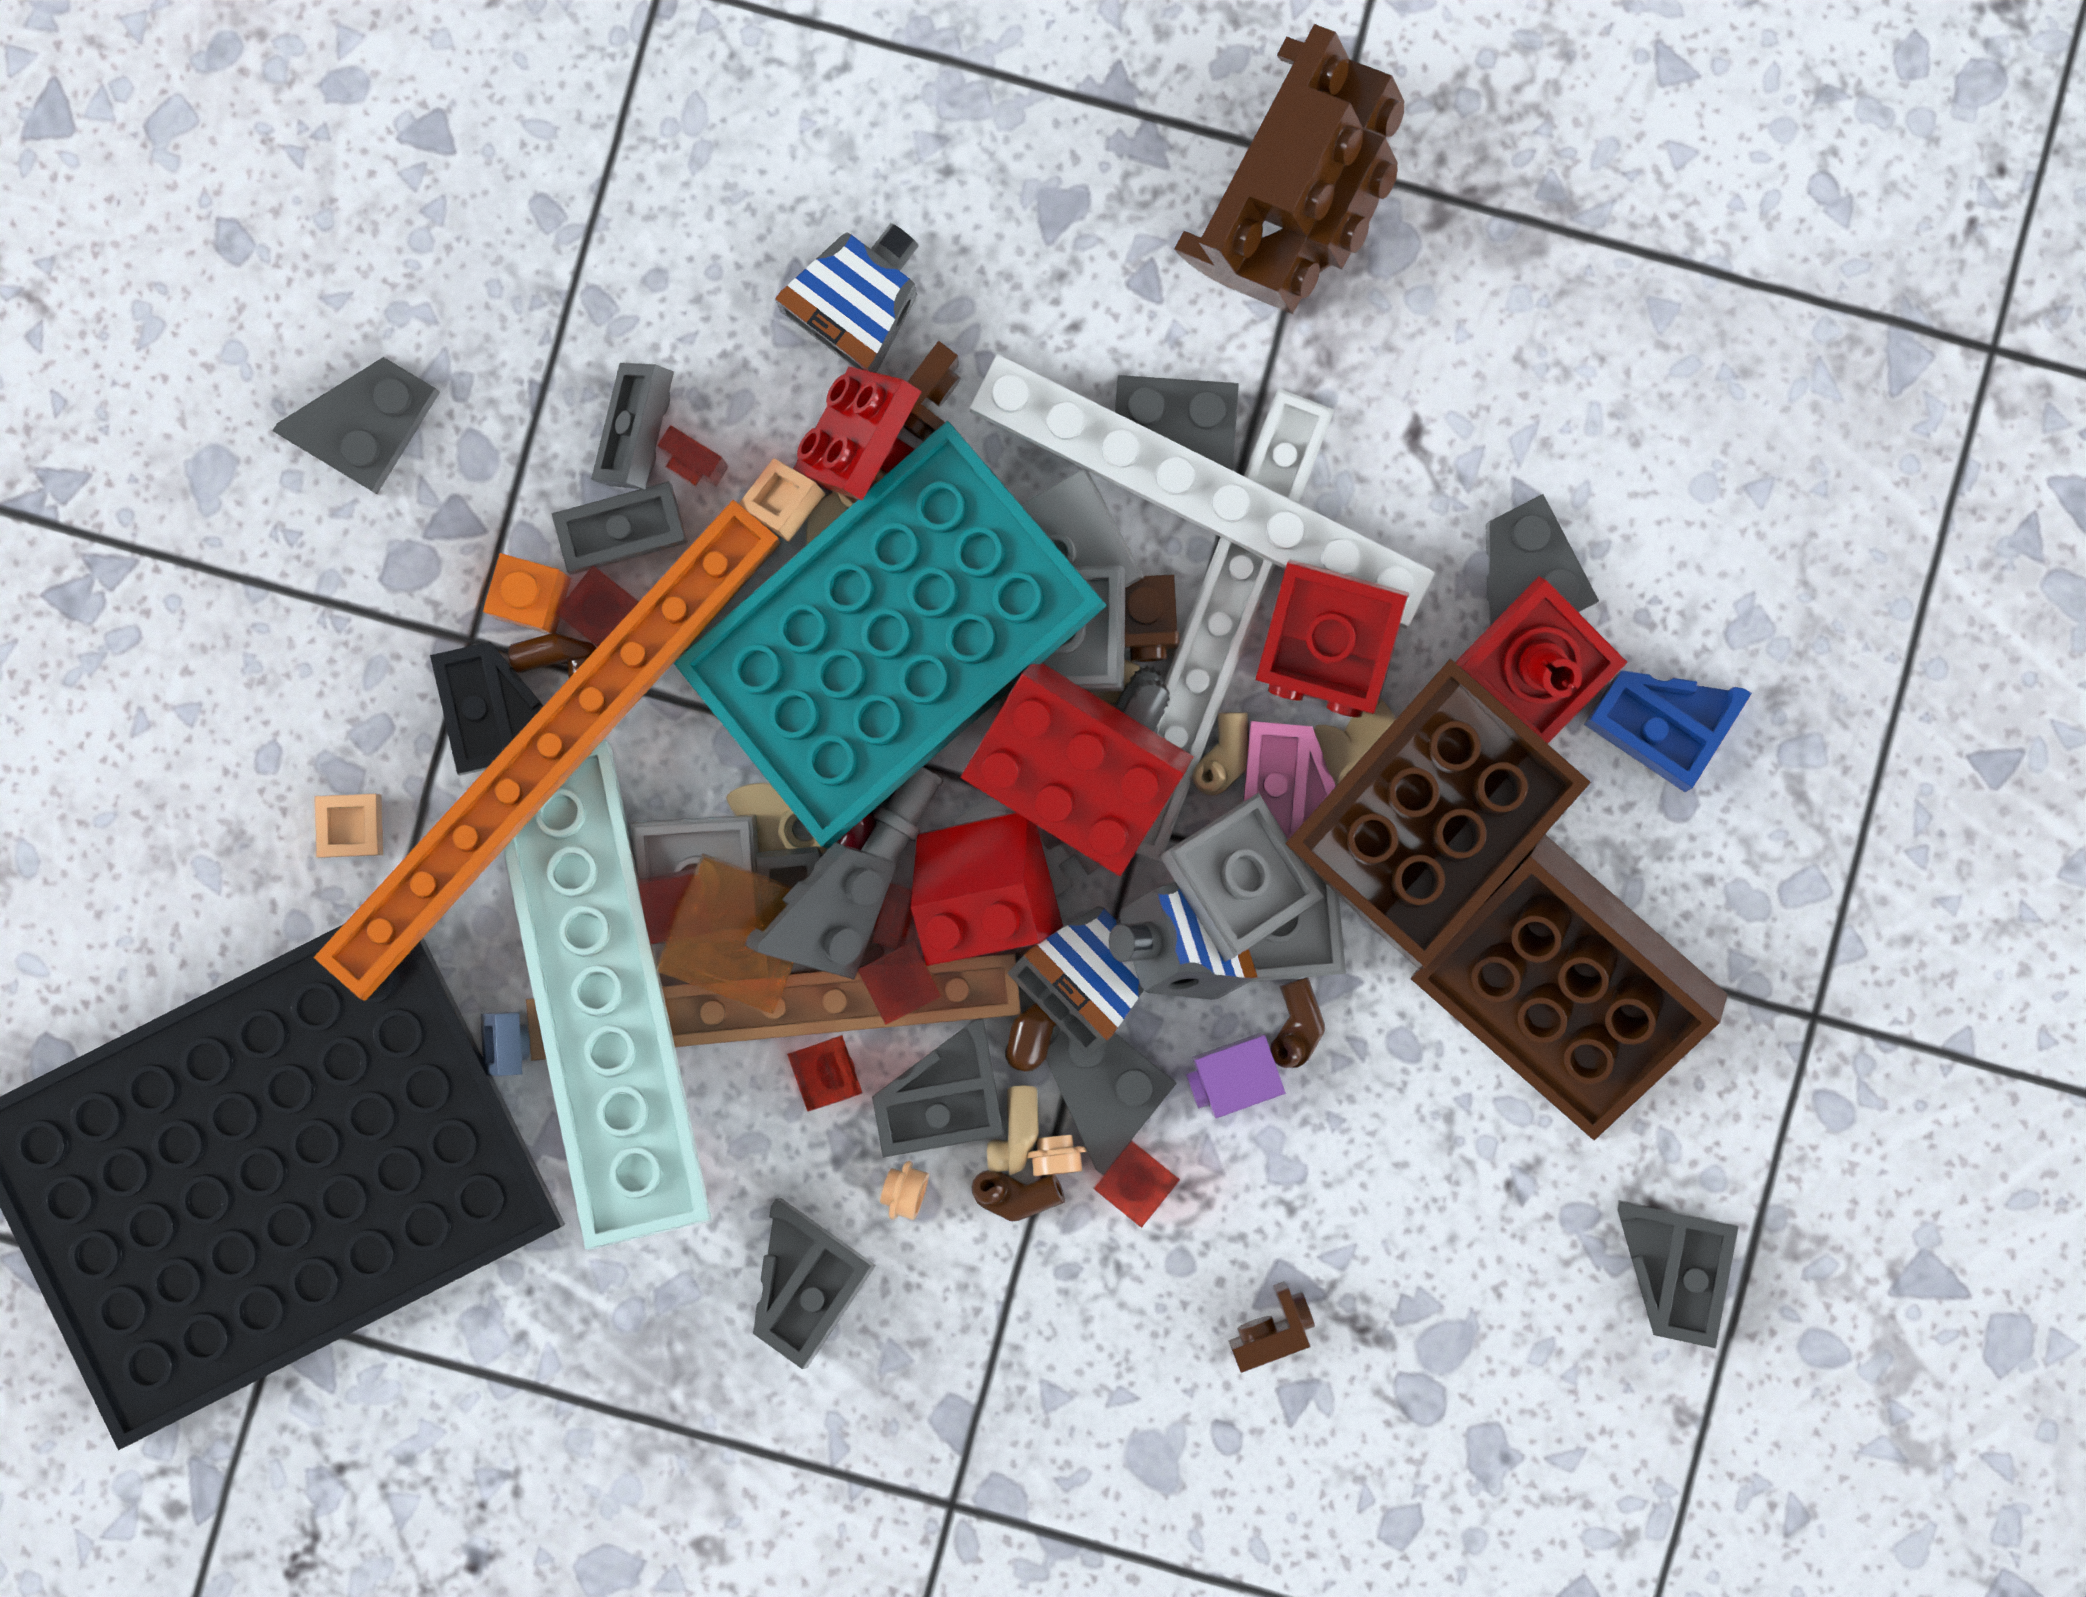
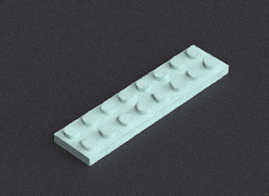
[504,740,712,1250]

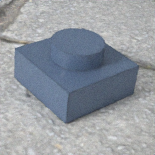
[480,1012,530,1076]

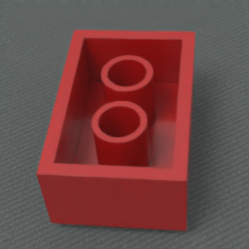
[960,663,1194,876]

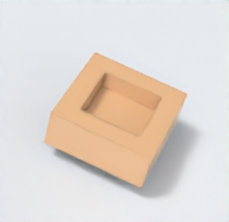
[739,458,825,542]
[315,794,383,858]

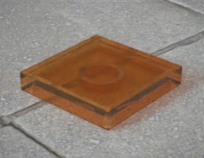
[656,853,794,1014]

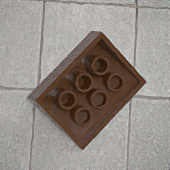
[1285,659,1591,969]
[1410,834,1728,1141]

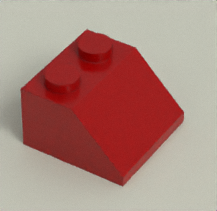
[910,812,1063,966]

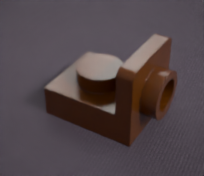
[903,341,961,442]
[1124,575,1180,662]
[1228,1281,1315,1373]

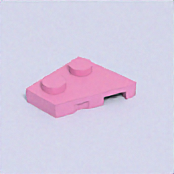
[1243,721,1336,839]

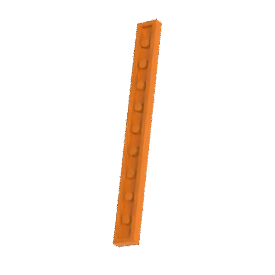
[314,500,781,1001]

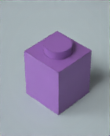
[1186,1033,1286,1118]

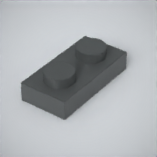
[591,363,674,490]
[551,481,688,575]

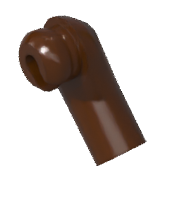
[508,633,597,678]
[1270,977,1325,1068]
[1005,1003,1057,1072]
[971,1170,1065,1222]

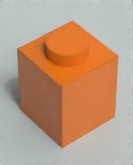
[483,553,571,634]

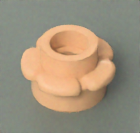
[1027,1135,1087,1176]
[880,1161,929,1220]

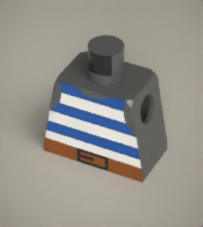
[775,223,919,373]
[1109,882,1258,1000]
[1007,906,1144,1058]

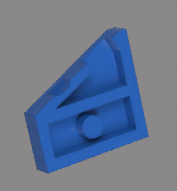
[1584,671,1752,792]

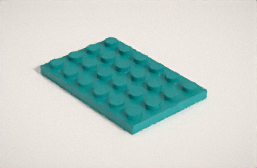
[673,420,1107,849]

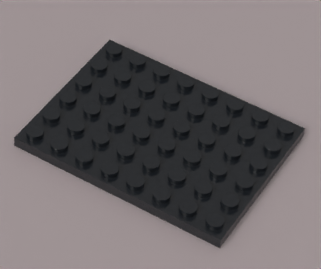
[0,924,565,1451]

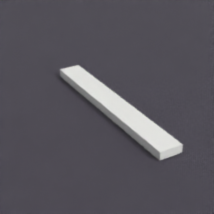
[1135,388,1334,862]

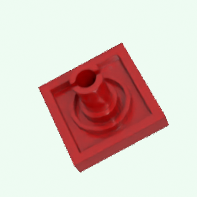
[793,366,922,501]
[1455,576,1628,744]

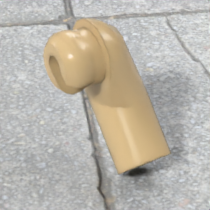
[1192,712,1248,795]
[987,1085,1039,1175]

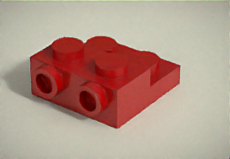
[1255,559,1409,718]

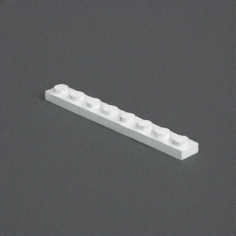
[969,354,1435,629]

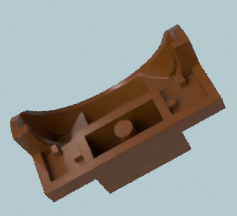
[1174,24,1405,314]

